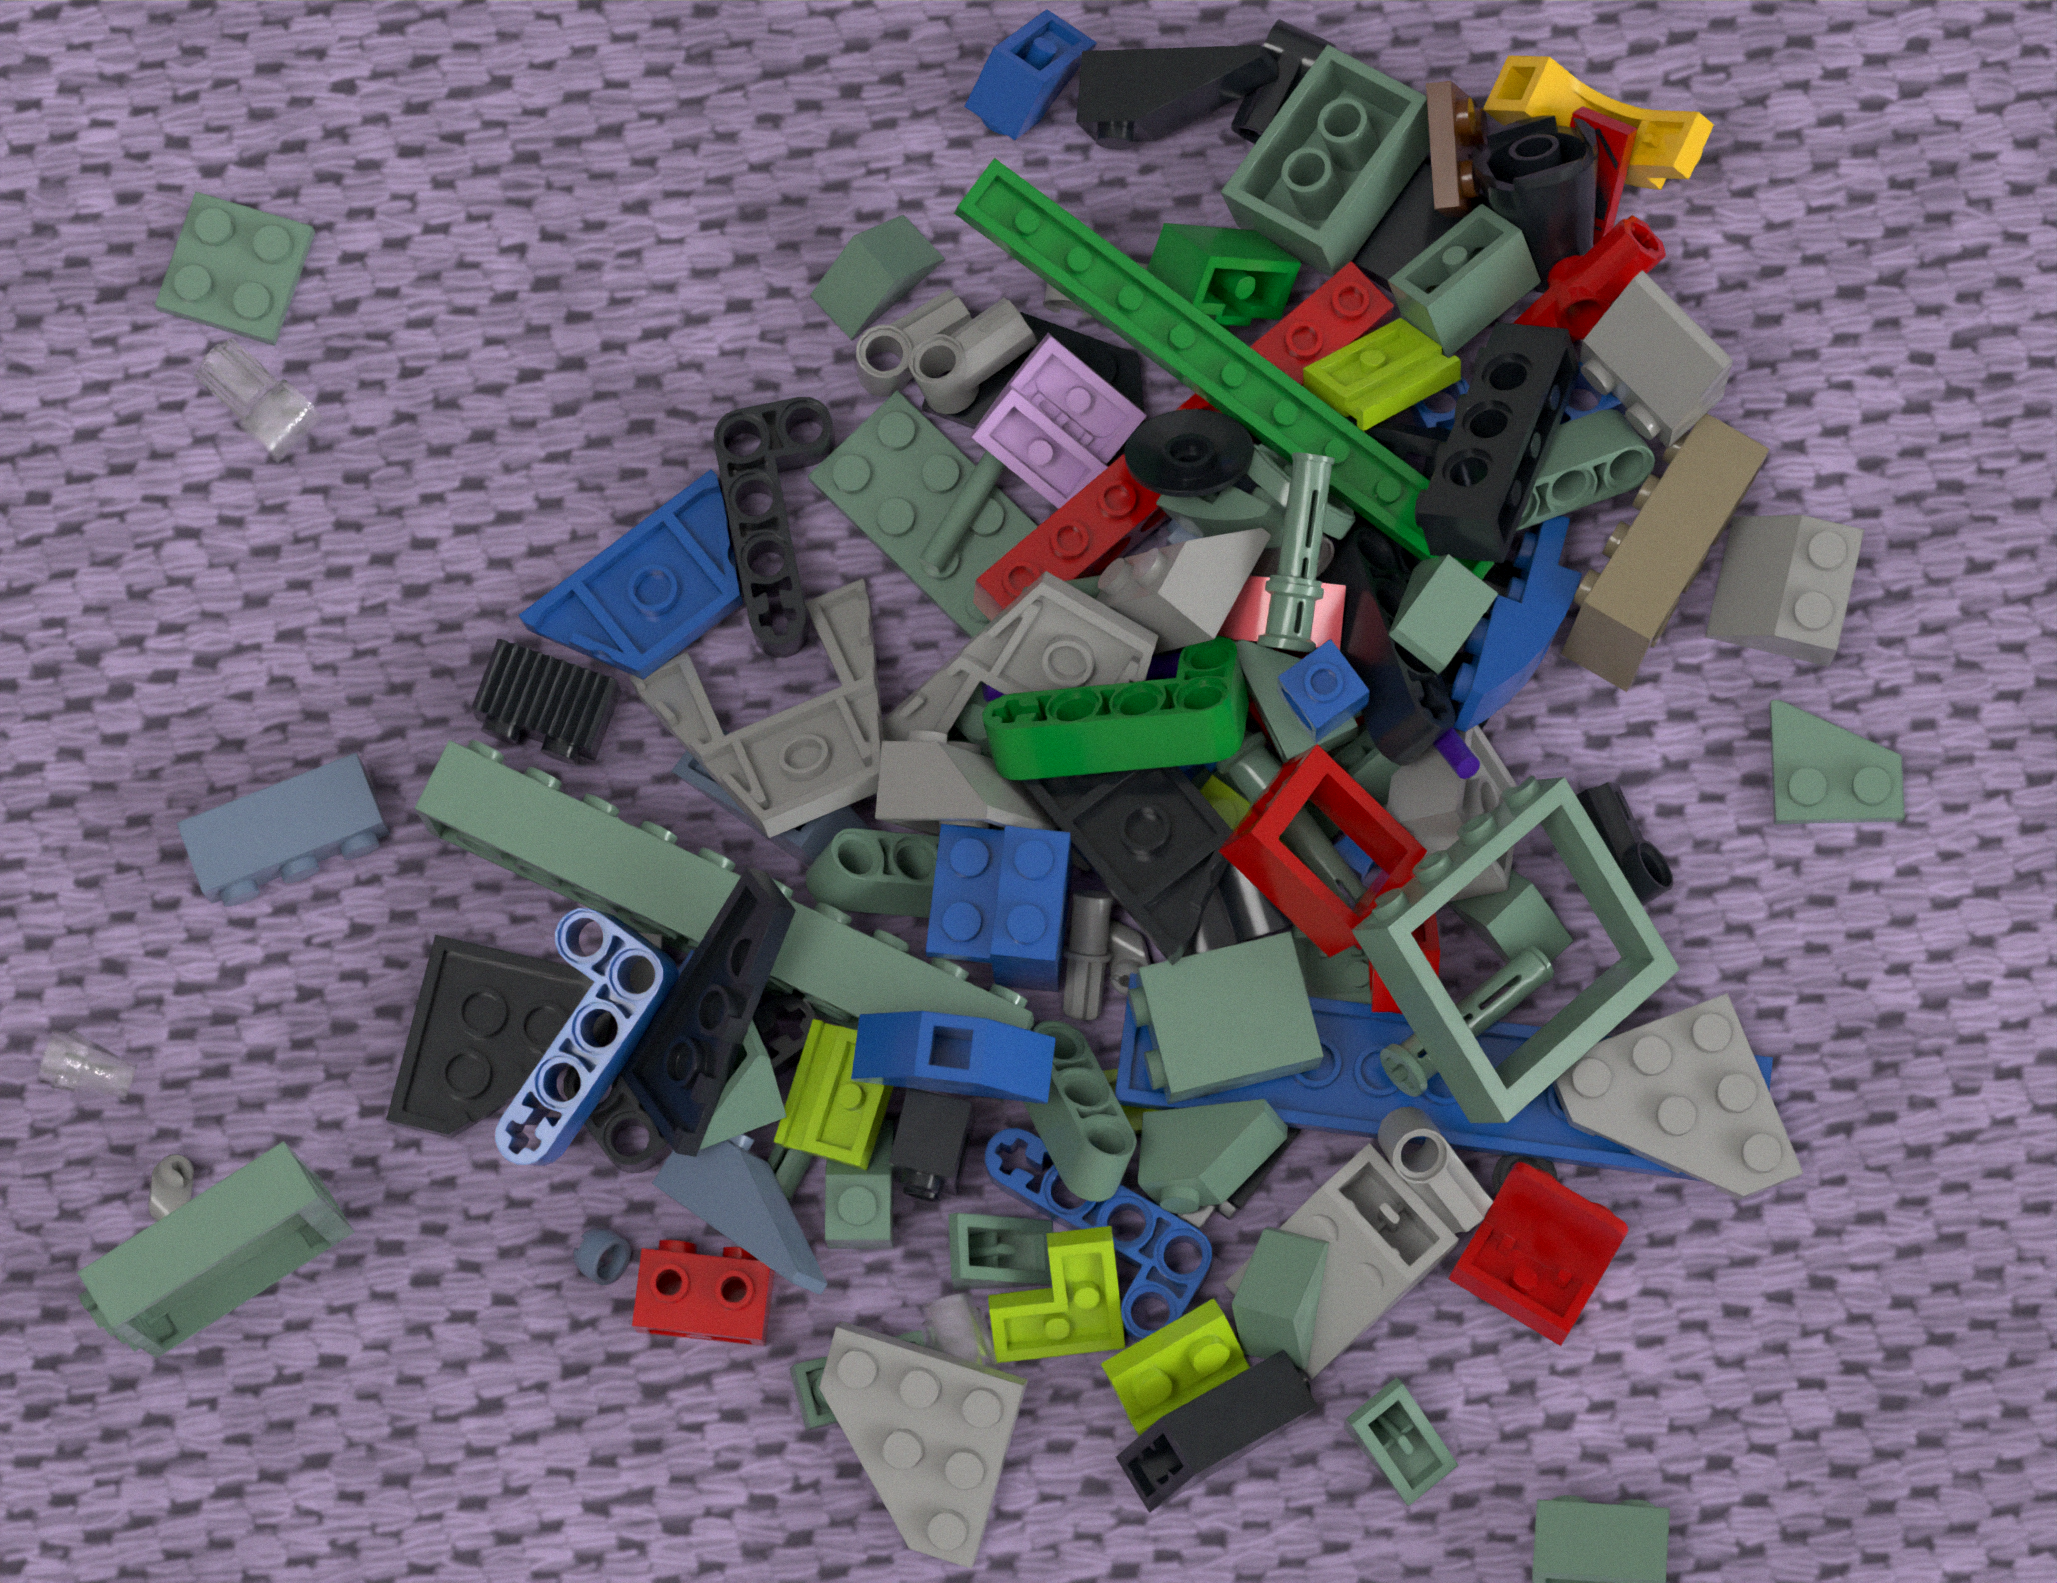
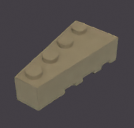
[1561,413,1770,692]

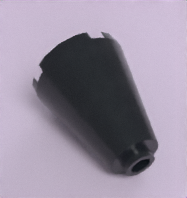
[1472,115,1599,294]

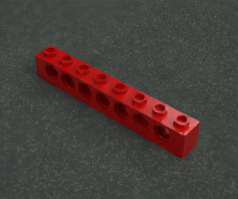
[973,261,1394,621]

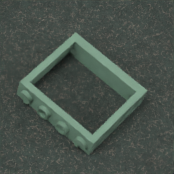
[1351,775,1680,1123]
[77,1141,355,1358]

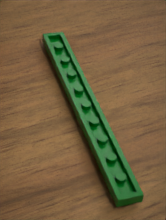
[954,158,1494,580]

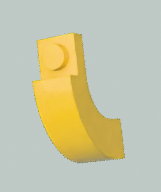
[1483,55,1714,190]

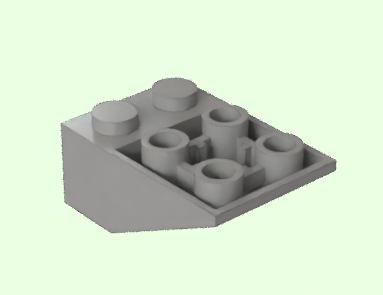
[1224,1143,1459,1380]

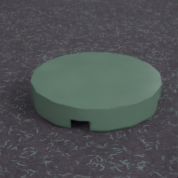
[1246,443,1356,539]

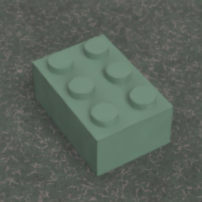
[1221,44,1430,277]

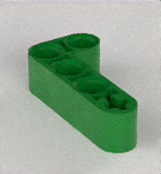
[982,636,1249,780]

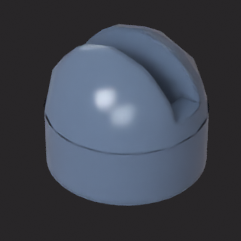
[573,1228,631,1285]

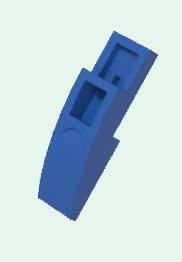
[1450,515,1582,732]

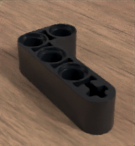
[714,397,835,658]
[1316,527,1456,766]
[563,994,818,1173]

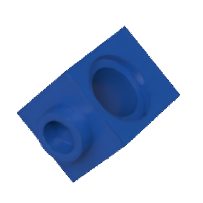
[1277,639,1370,744]

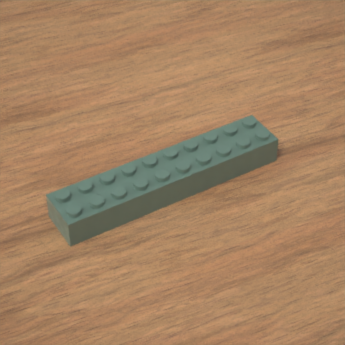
[414,740,1035,1102]

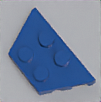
[518,469,744,680]

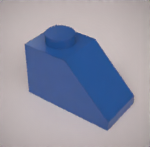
[964,9,1097,141]

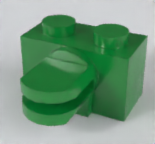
[1147,223,1301,331]

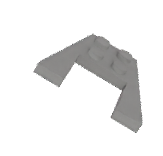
[882,571,1158,872]
[629,578,884,838]

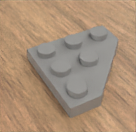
[1552,993,1803,1200]
[819,1321,1028,1569]

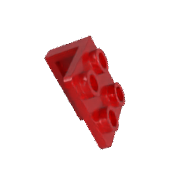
[1448,1162,1629,1346]

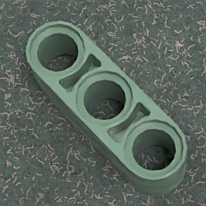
[1516,409,1655,531]
[805,828,939,918]
[1023,1020,1137,1202]

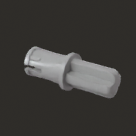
[1062,889,1114,1020]

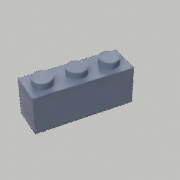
[176,753,390,907]

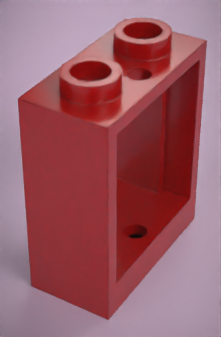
[1219,744,1427,958]

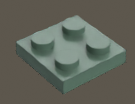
[155,191,315,346]

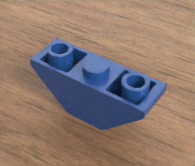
[851,1011,1056,1104]

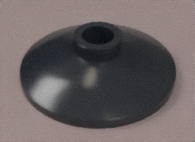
[1125,409,1253,497]

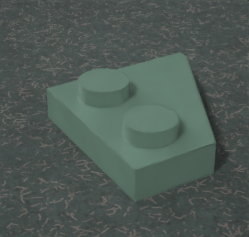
[1769,700,1905,824]

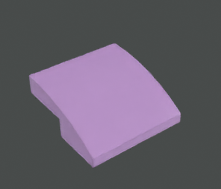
[970,333,1147,509]

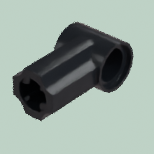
[1231,19,1336,144]
[1576,782,1674,906]

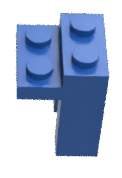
[925,824,1073,992]

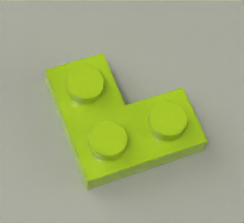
[988,1226,1125,1363]

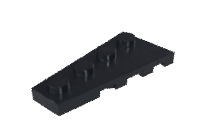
[620,867,796,1157]

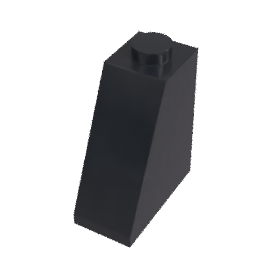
[1116,1350,1318,1513]

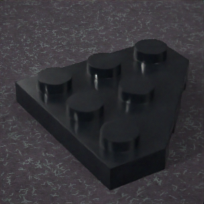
[386,935,615,1139]

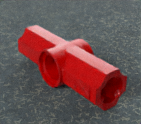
[1512,215,1666,344]

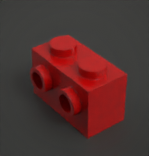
[632,1240,775,1347]

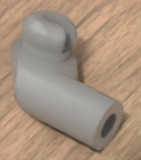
[1107,917,1151,996]
[148,1154,194,1221]

